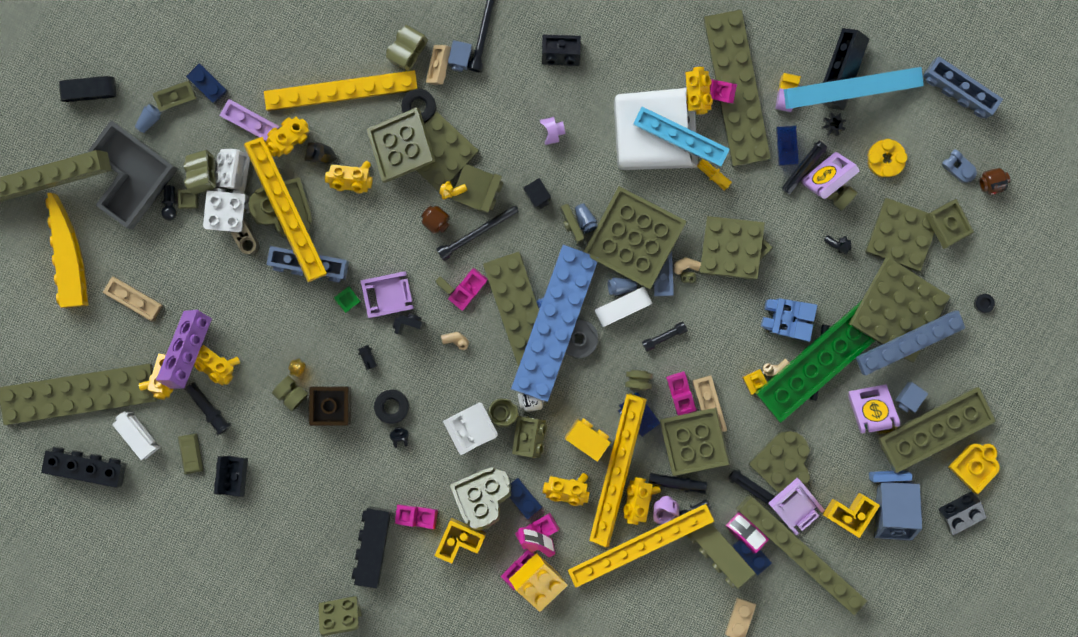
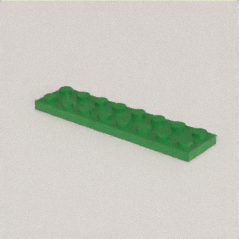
[755,300,875,423]

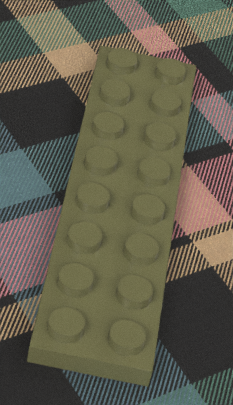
[703,9,771,167]
[0,363,157,425]

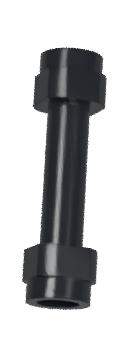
[642,321,688,352]

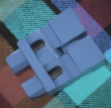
[761,298,817,342]

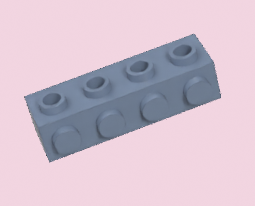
[923,56,1003,118]
[267,246,349,283]

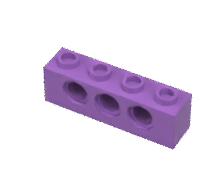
[156,310,212,389]

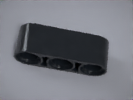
[59,76,116,102]

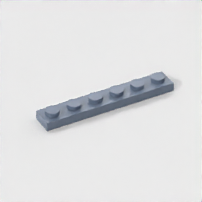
[856,310,965,376]

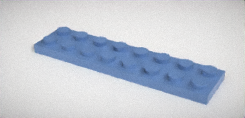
[511,245,597,402]

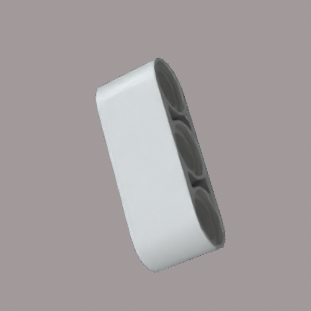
[595,287,653,327]

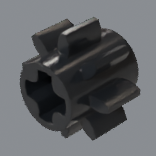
[822,112,846,136]

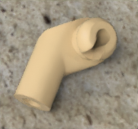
[673,257,701,275]
[441,332,469,350]
[763,359,789,377]

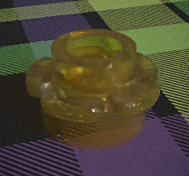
[288,358,306,377]

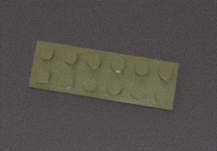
[483,251,539,367]
[877,387,996,473]

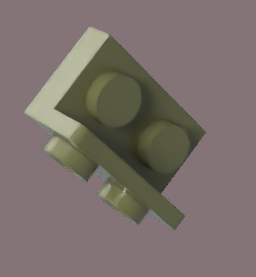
[512,416,547,458]

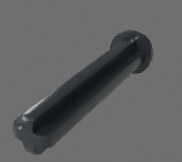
[782,141,827,194]
[728,469,784,507]

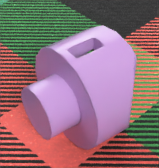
[540,117,566,145]
[653,496,679,525]

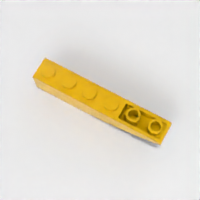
[46,192,88,308]

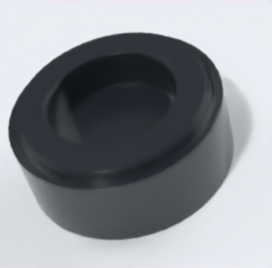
[974,294,995,313]

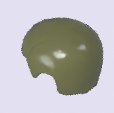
[488,398,518,427]

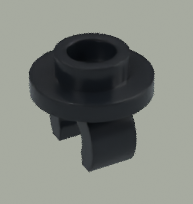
[389,428,409,448]

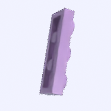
[219,99,280,141]

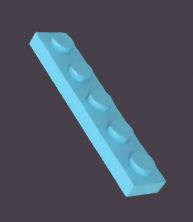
[633,107,730,168]

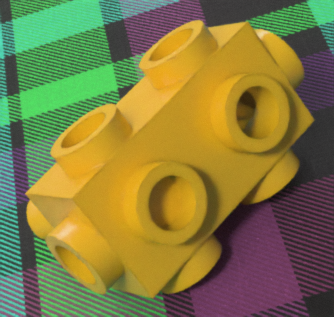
[685,67,713,115]
[266,116,309,158]
[325,161,373,194]
[194,345,240,386]
[139,353,174,400]
[542,473,590,506]
[623,477,661,525]

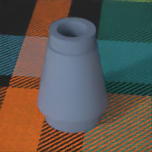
[135,104,162,133]
[574,203,598,233]
[608,277,637,296]

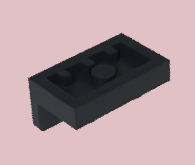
[542,34,581,66]

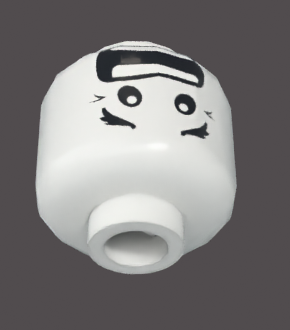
[518,393,545,412]

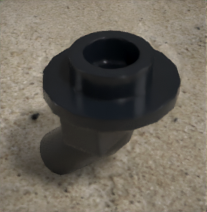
[824,235,851,255]

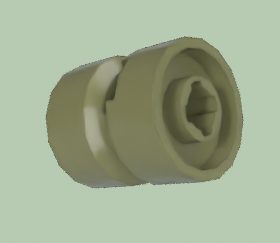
[826,184,858,211]
[272,375,309,412]

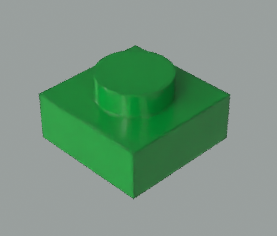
[334,286,361,313]

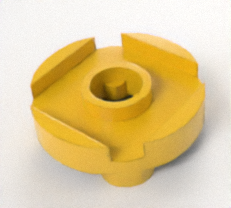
[867,139,907,177]

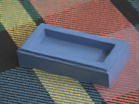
[869,470,912,482]

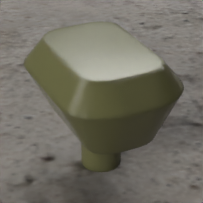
[681,272,696,283]

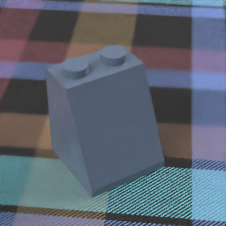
[874,481,922,540]

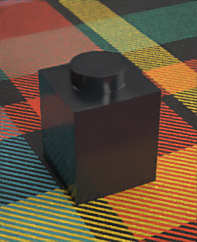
[523,178,551,210]

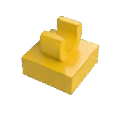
[742,369,767,395]

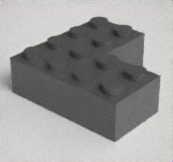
[88,120,178,230]

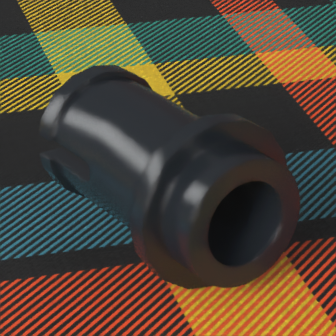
[358,345,378,370]

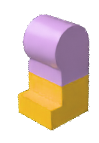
[775,73,801,112]

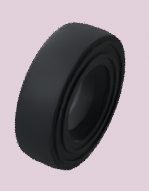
[401,89,436,123]
[374,389,409,424]

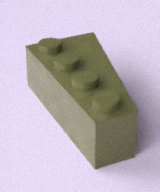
[686,523,756,589]

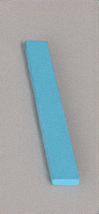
[784,67,924,109]

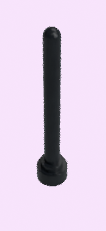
[467,0,494,73]
[436,206,519,261]

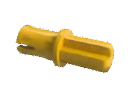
[697,159,732,191]

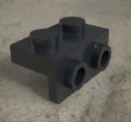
[392,314,425,335]
[214,456,248,497]
[938,492,987,535]

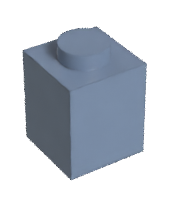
[448,40,473,72]
[895,382,928,413]

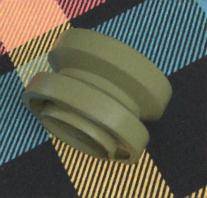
[625,370,653,391]

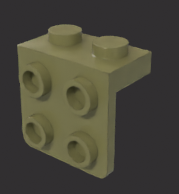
[452,164,503,213]
[319,596,362,636]

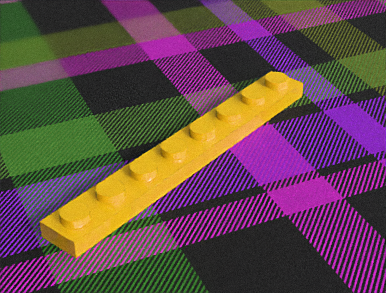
[264,70,418,111]
[244,137,327,282]
[589,394,647,547]
[568,504,715,588]

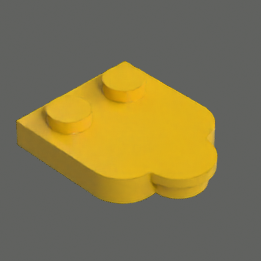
[948,444,1000,494]

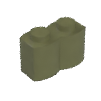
[386,25,428,72]
[184,150,216,195]

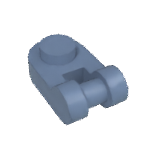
[942,149,977,183]

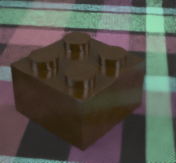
[309,386,351,426]

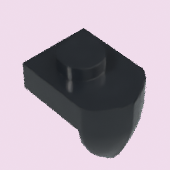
[304,142,337,164]

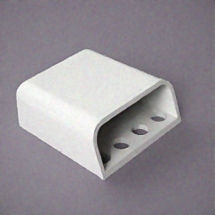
[614,87,698,170]

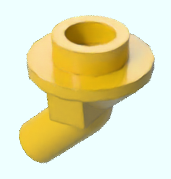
[439,181,468,200]

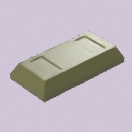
[178,433,204,474]

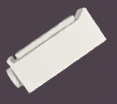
[112,411,161,460]

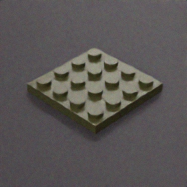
[584,186,687,290]
[849,258,950,363]

